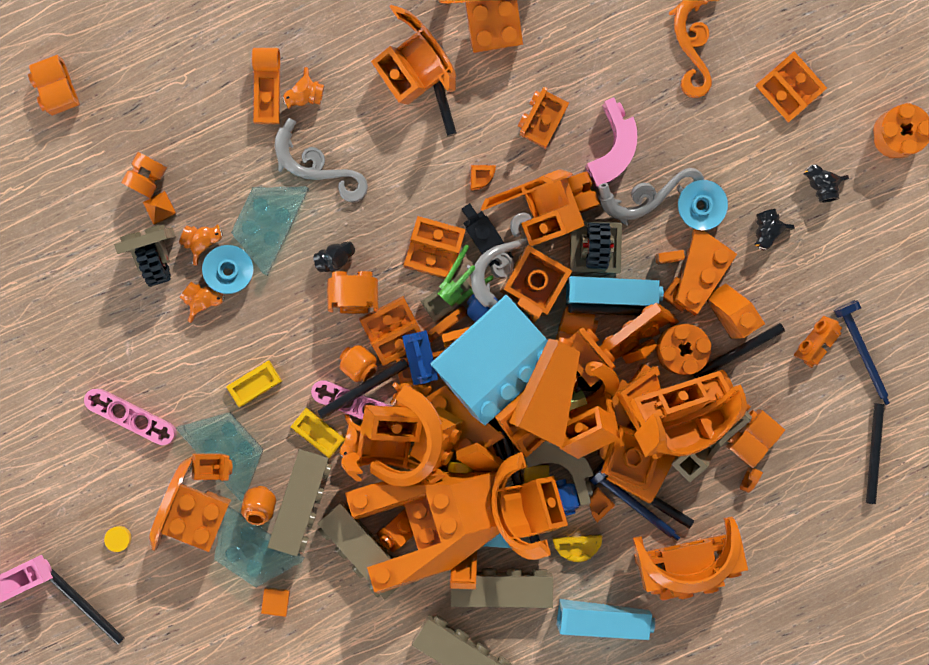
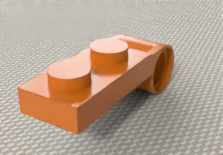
[252,48,280,124]

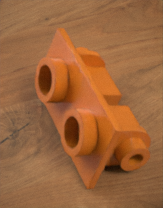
[794,316,842,368]

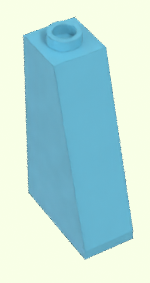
[566,276,664,306]
[556,599,655,640]

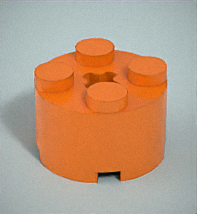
[873,103,929,158]
[327,271,378,314]
[656,324,711,375]

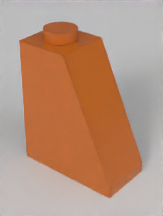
[707,283,765,339]

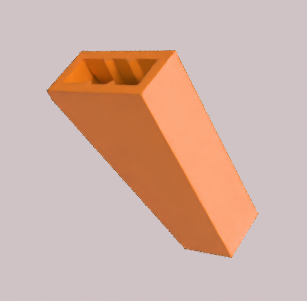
[509,337,580,448]

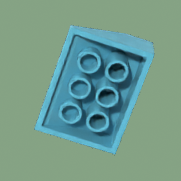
[430,295,548,425]

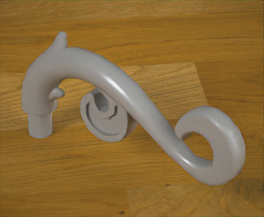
[275,118,368,203]
[599,168,704,225]
[467,212,533,309]

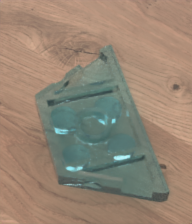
[231,186,309,276]
[176,412,264,501]
[214,506,305,588]

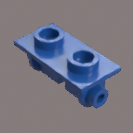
[402,330,438,385]

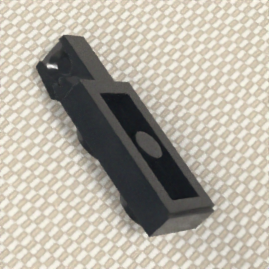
[461,203,514,268]

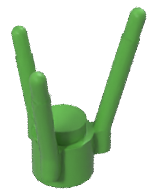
[437,245,494,307]

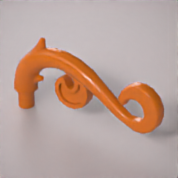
[669,0,720,98]

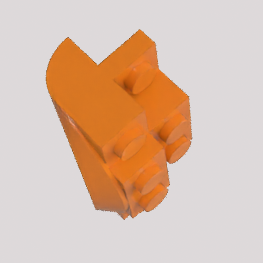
[630,371,747,457]
[633,516,748,599]

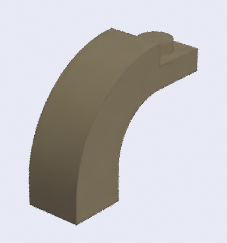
[672,411,752,482]
[525,441,594,506]

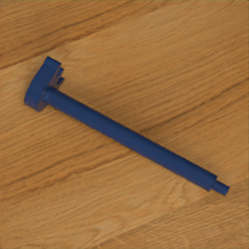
[834,300,890,405]
[589,460,680,541]

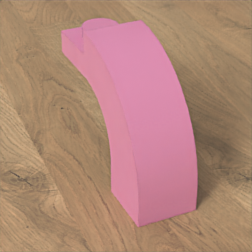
[585,97,637,189]
[0,555,53,603]

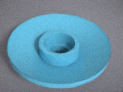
[678,180,728,230]
[202,245,253,294]

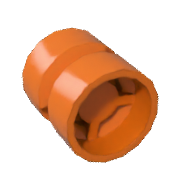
[121,152,167,199]
[567,171,601,213]

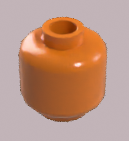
[340,345,377,382]
[241,486,276,525]

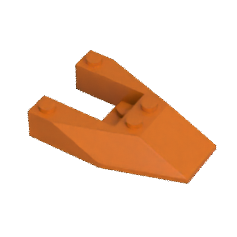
[345,472,506,593]

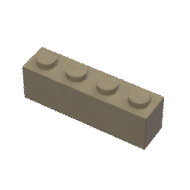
[267,449,332,556]
[317,501,399,600]
[451,568,553,608]
[412,615,512,665]

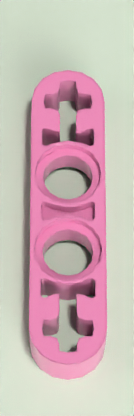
[311,380,392,420]
[84,389,177,445]

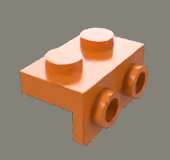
[518,86,569,149]

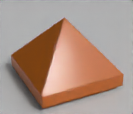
[143,191,177,225]

